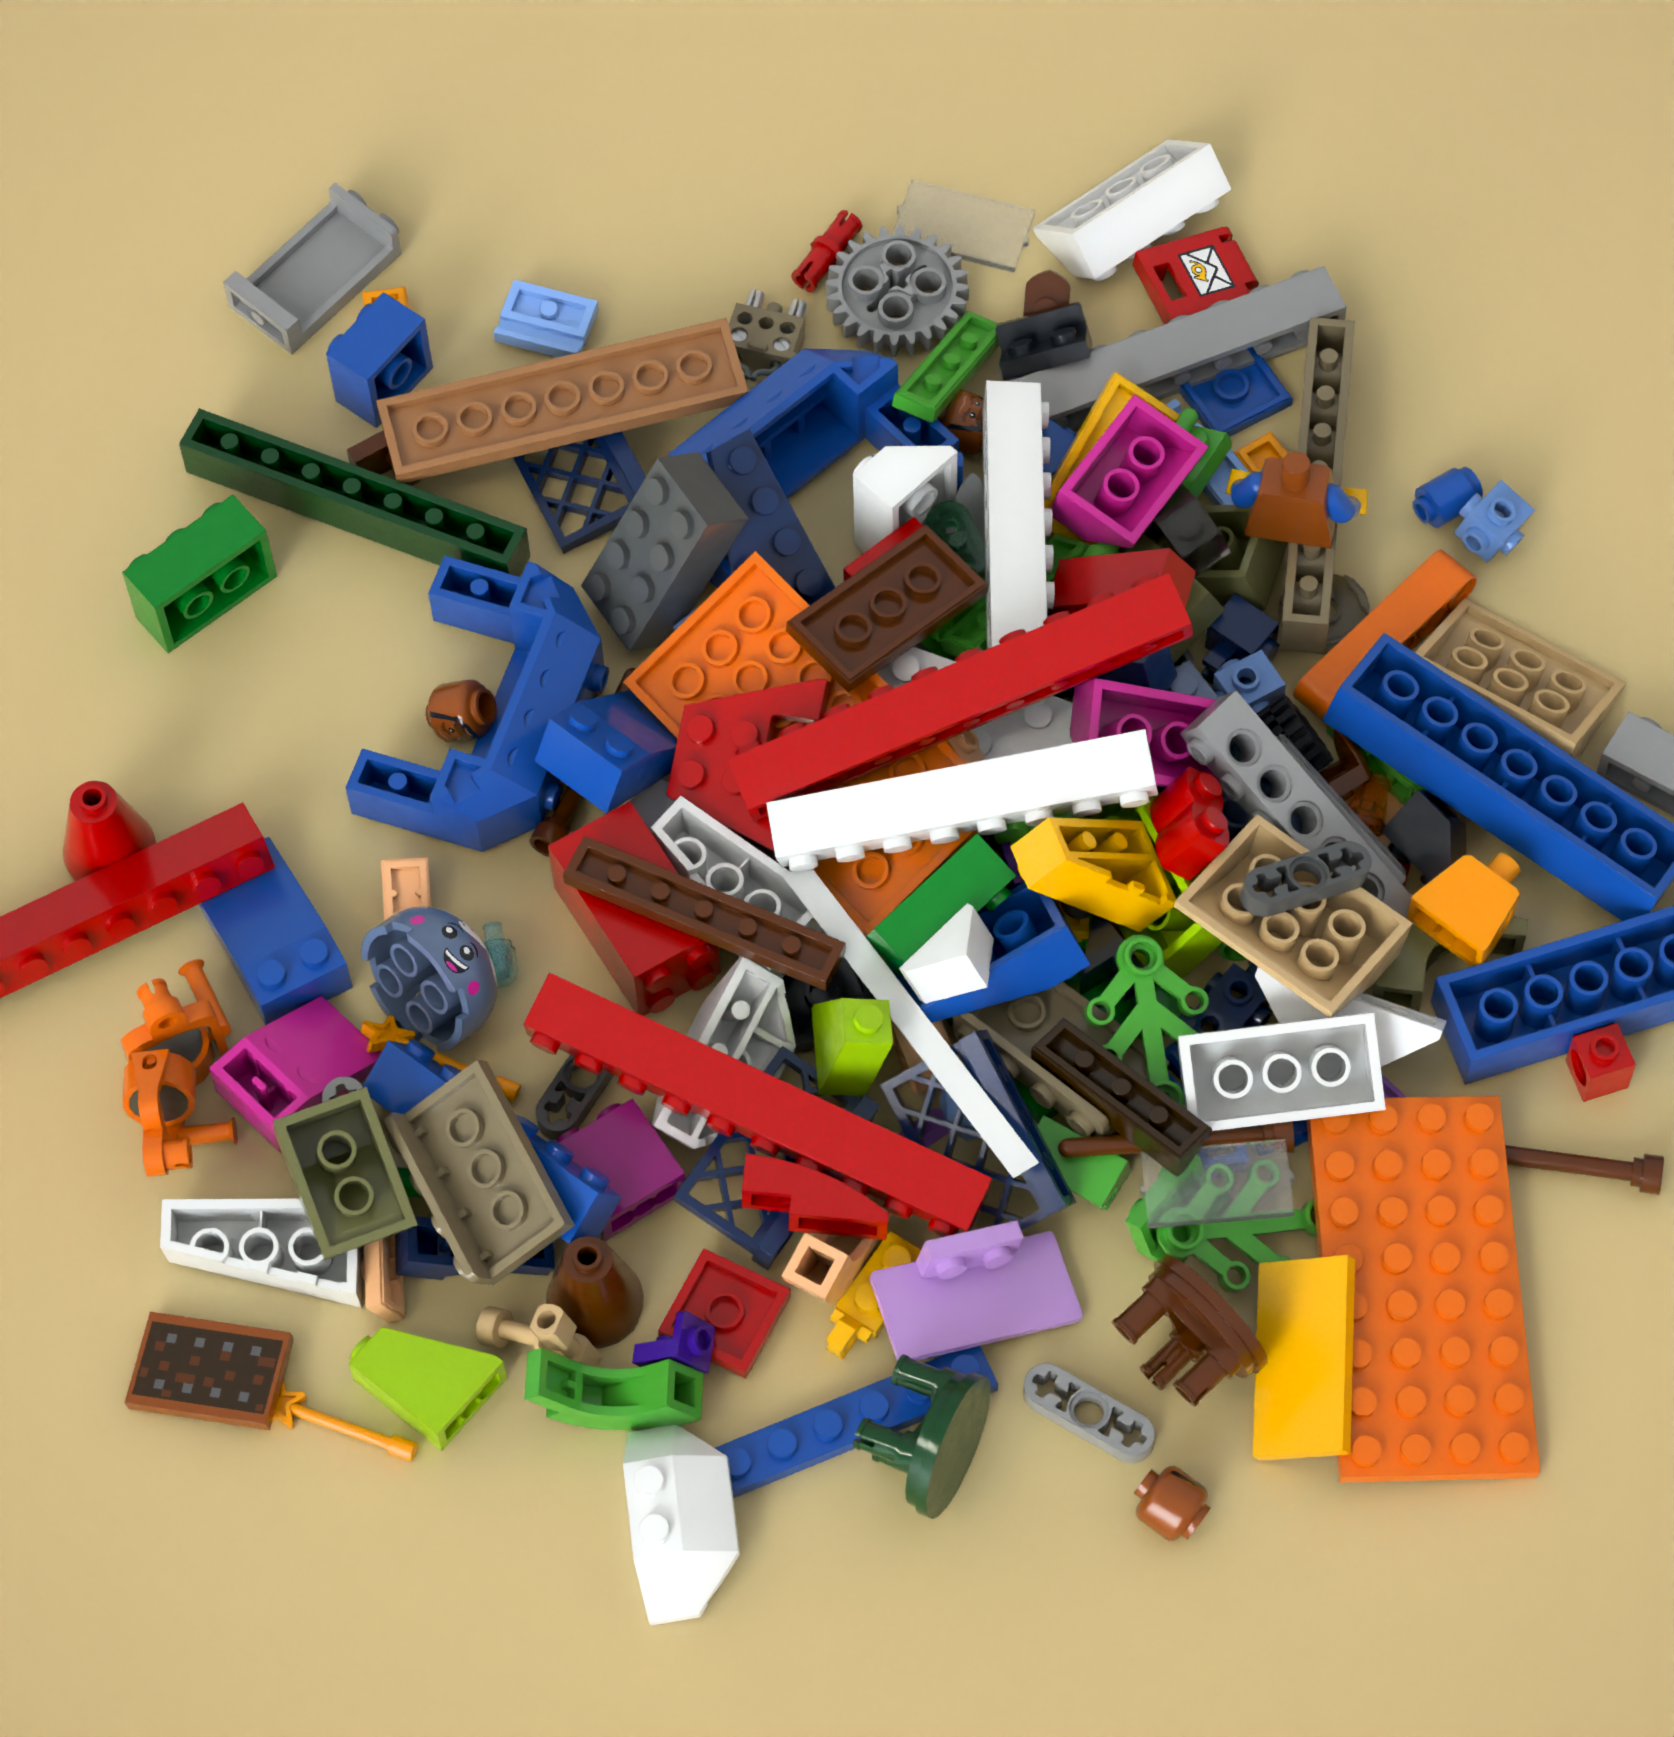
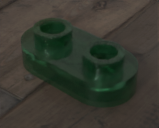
[926,501,985,579]

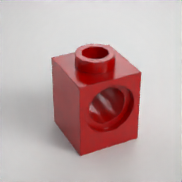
[1565,1023,1636,1102]

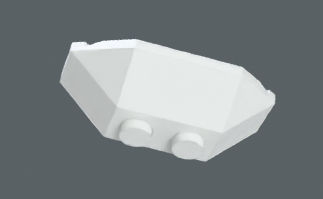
[651,956,796,1149]
[1255,967,1447,1067]
[623,1425,740,1626]

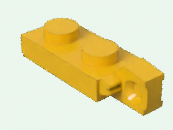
[826,1231,921,1360]

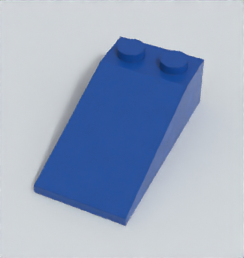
[535,690,677,814]
[199,837,353,1025]
[890,882,1091,1023]

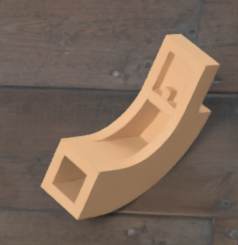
[781,1193,892,1304]

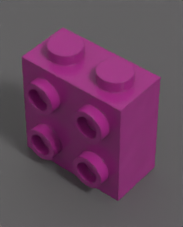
[556,1098,686,1241]

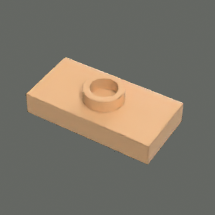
[381,857,431,921]
[360,1234,405,1323]

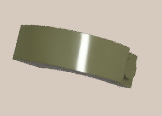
[1372,916,1528,1012]

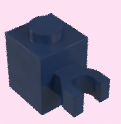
[1201,593,1280,685]

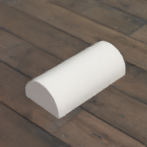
[1178,1012,1386,1131]

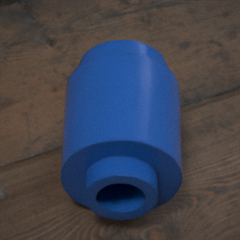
[1413,467,1483,528]

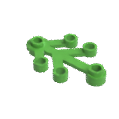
[1083,935,1209,1106]
[1156,1160,1317,1293]

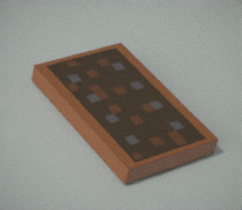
[125,1312,294,1430]

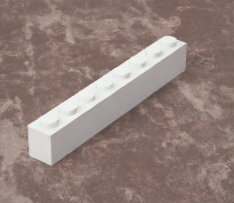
[982,380,1055,703]
[766,729,1158,871]

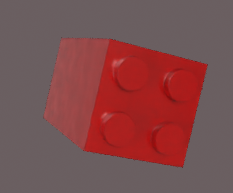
[548,801,721,1016]

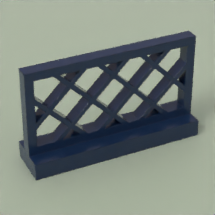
[513,431,646,554]
[880,1029,1077,1231]
[673,1046,880,1270]

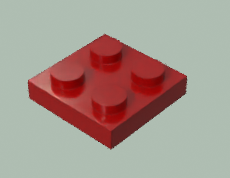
[658,1248,791,1379]

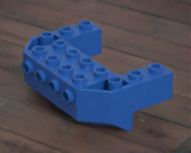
[669,348,960,588]
[345,555,609,852]

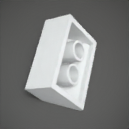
[853,446,957,553]

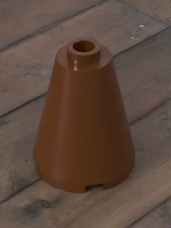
[546,1236,644,1349]

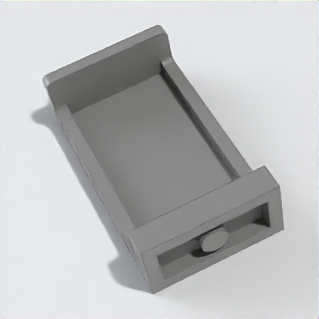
[223,183,402,355]

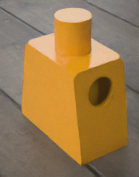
[1406,853,1521,967]

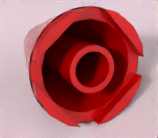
[63,781,156,881]

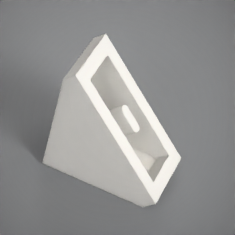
[899,903,994,1004]

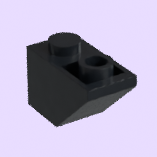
[1381,790,1466,886]

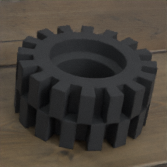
[1257,693,1334,772]

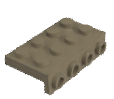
[953,981,1170,1137]
[384,1060,575,1285]

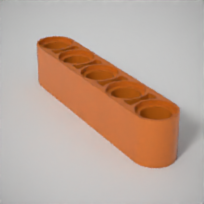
[1293,549,1477,725]

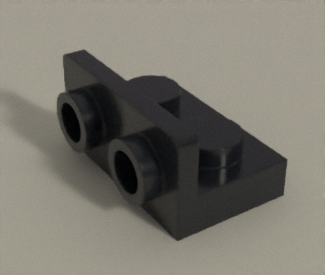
[995,302,1093,380]

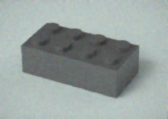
[581,452,749,652]

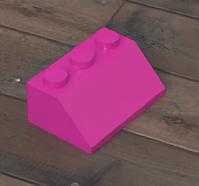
[1051,394,1209,548]
[1070,678,1218,787]

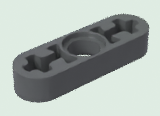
[1240,841,1372,917]
[536,1055,614,1140]

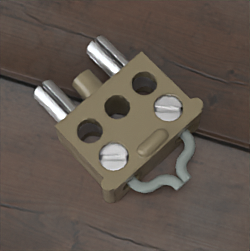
[729,289,807,381]

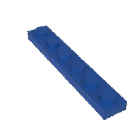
[715,1346,998,1498]

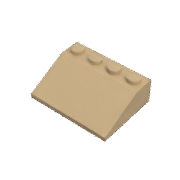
[1415,598,1626,760]
[1173,814,1413,1018]

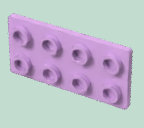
[869,1220,1083,1361]

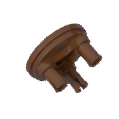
[1112,1254,1268,1407]

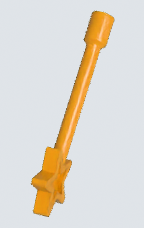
[361,1015,521,1103]
[272,1379,418,1461]

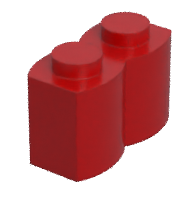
[1150,766,1230,881]

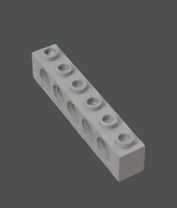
[1180,690,1412,917]

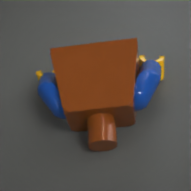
[1225,452,1368,549]

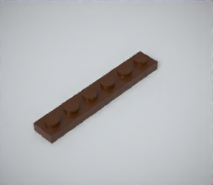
[563,836,846,991]

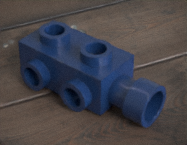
[1174,960,1273,1046]

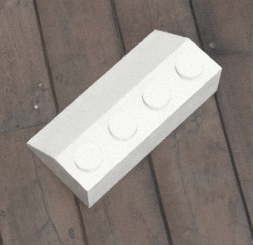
[1032,139,1231,281]

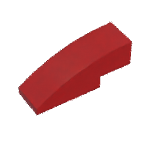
[742,1153,889,1240]

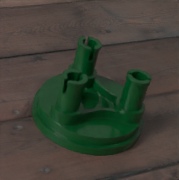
[853,1354,991,1519]

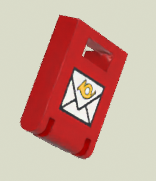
[1132,226,1259,325]

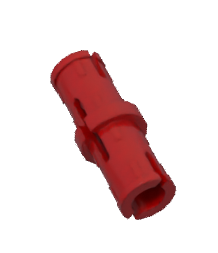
[791,210,863,292]

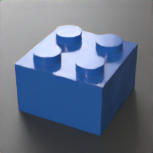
[326,292,433,428]

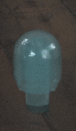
[483,921,518,988]

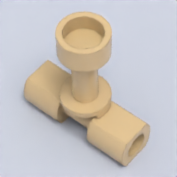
[476,1304,602,1367]

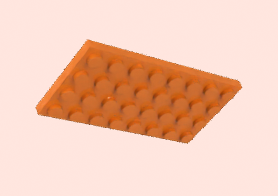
[623,551,978,935]
[1306,1096,1540,1483]

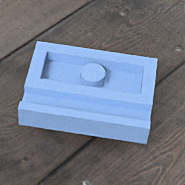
[493,280,599,358]

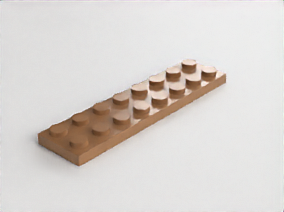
[376,318,749,483]

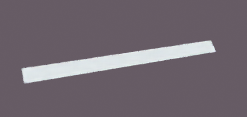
[783,869,1039,1178]

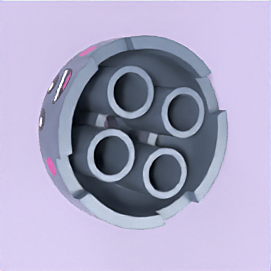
[361,906,497,1052]

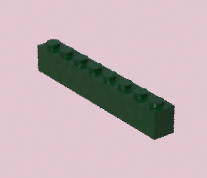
[179,408,530,577]

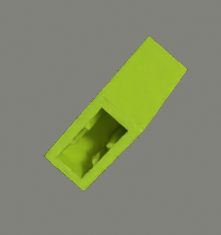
[811,998,893,1096]
[348,1327,507,1451]

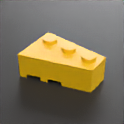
[1010,817,1176,932]

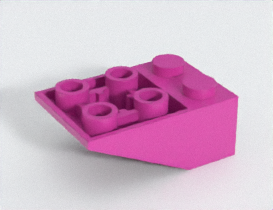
[209,995,381,1153]

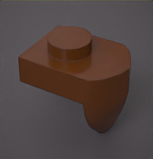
[1023,270,1071,316]
[1319,729,1373,801]

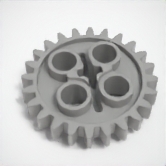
[826,225,969,357]

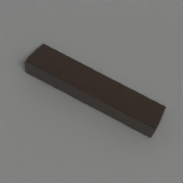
[1031,1017,1212,1177]

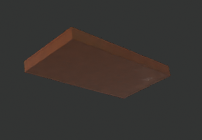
[786,525,989,693]

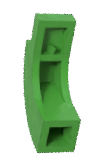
[524,1348,703,1430]

